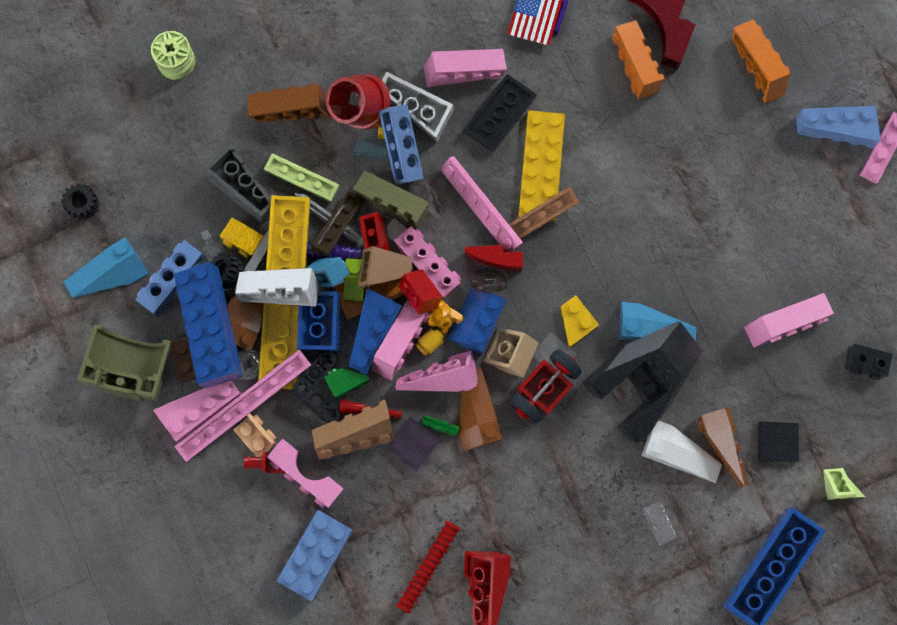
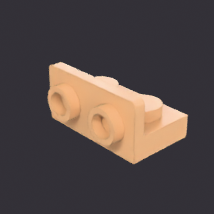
[233,413,277,457]

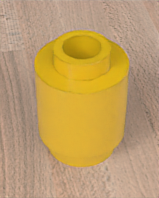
[415,328,444,356]

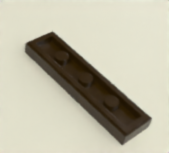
[311,191,365,258]

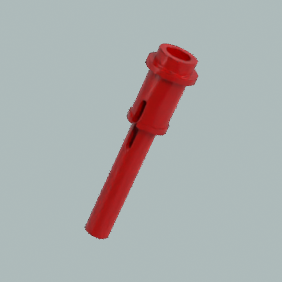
[339,399,402,419]

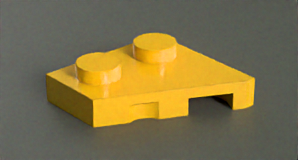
[560,295,599,348]

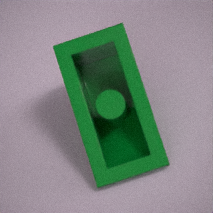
[324,368,370,400]

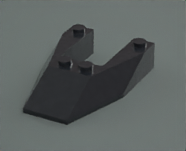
[582,321,703,444]

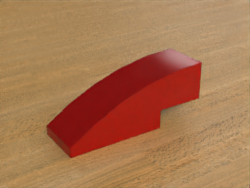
[464,245,523,271]

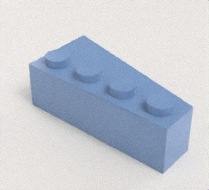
[796,106,880,148]

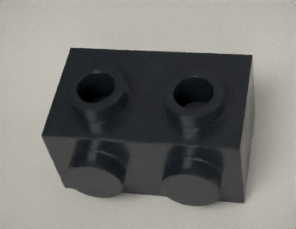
[844,344,893,380]

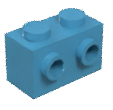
[307,257,350,287]

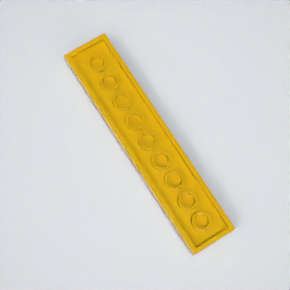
[258,195,310,389]

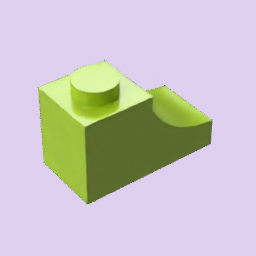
[344,259,364,302]

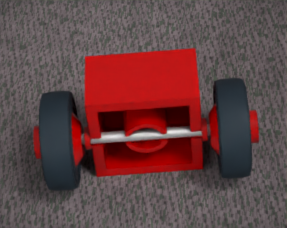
[510,349,582,424]

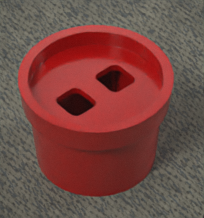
[326,73,390,130]

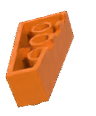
[732,19,790,103]
[612,20,665,99]

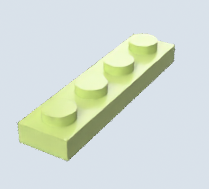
[264,153,340,203]

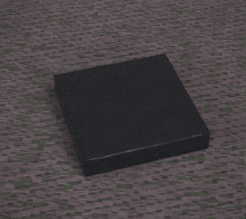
[758,421,799,463]

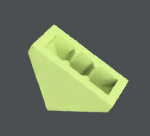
[823,468,865,500]

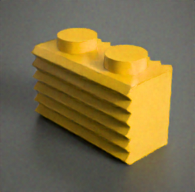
[220,217,264,259]

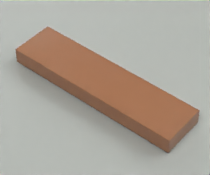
[509,186,580,239]

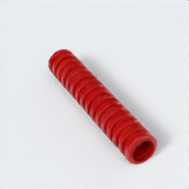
[395,521,461,614]

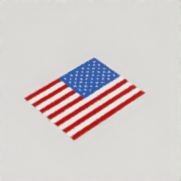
[507,0,562,46]

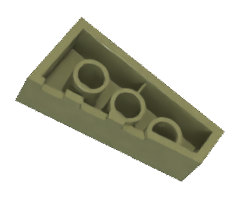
[353,170,429,230]

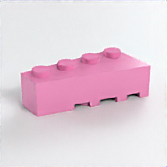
[153,381,241,443]

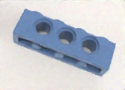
[379,104,424,185]
[135,240,205,317]

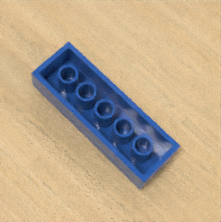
[174,262,243,388]
[722,507,826,625]

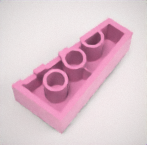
[424,49,507,88]
[744,293,834,348]
[371,300,431,381]

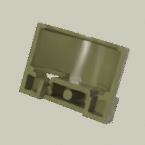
[77,325,171,402]

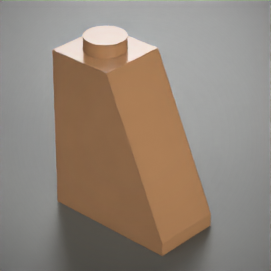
[358,246,412,288]

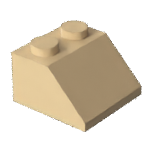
[483,327,539,378]

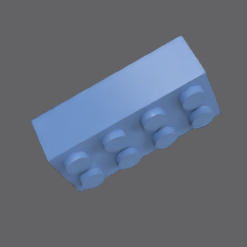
[277,510,354,601]

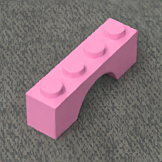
[267,438,344,508]

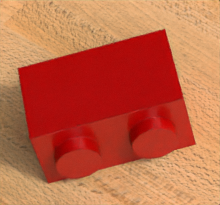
[359,212,391,251]
[399,269,443,315]

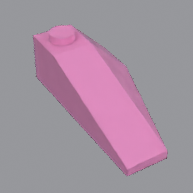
[395,350,478,392]

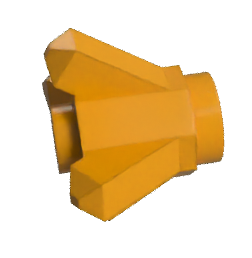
[428,300,463,335]

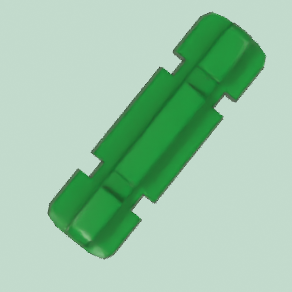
[421,415,459,436]

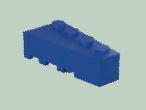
[349,288,402,375]

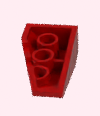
[464,551,511,625]

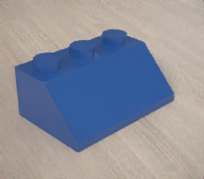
[447,288,507,355]
[297,291,341,351]

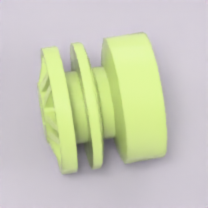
[151,31,195,80]

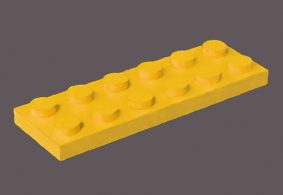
[518,110,565,222]

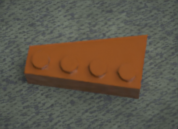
[248,83,331,122]

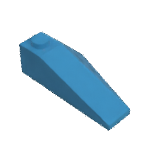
[64,237,149,298]
[619,302,696,341]

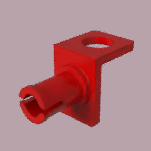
[243,451,286,473]

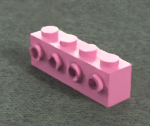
[394,226,461,301]

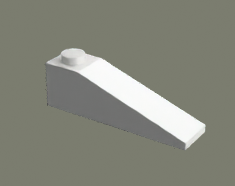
[642,421,722,483]

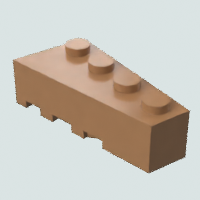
[311,400,395,460]

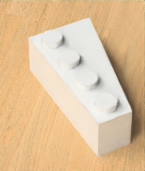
[235,268,319,306]

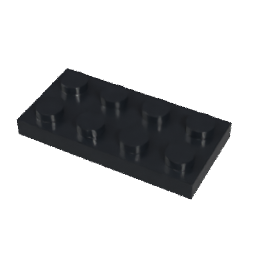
[463,74,537,153]

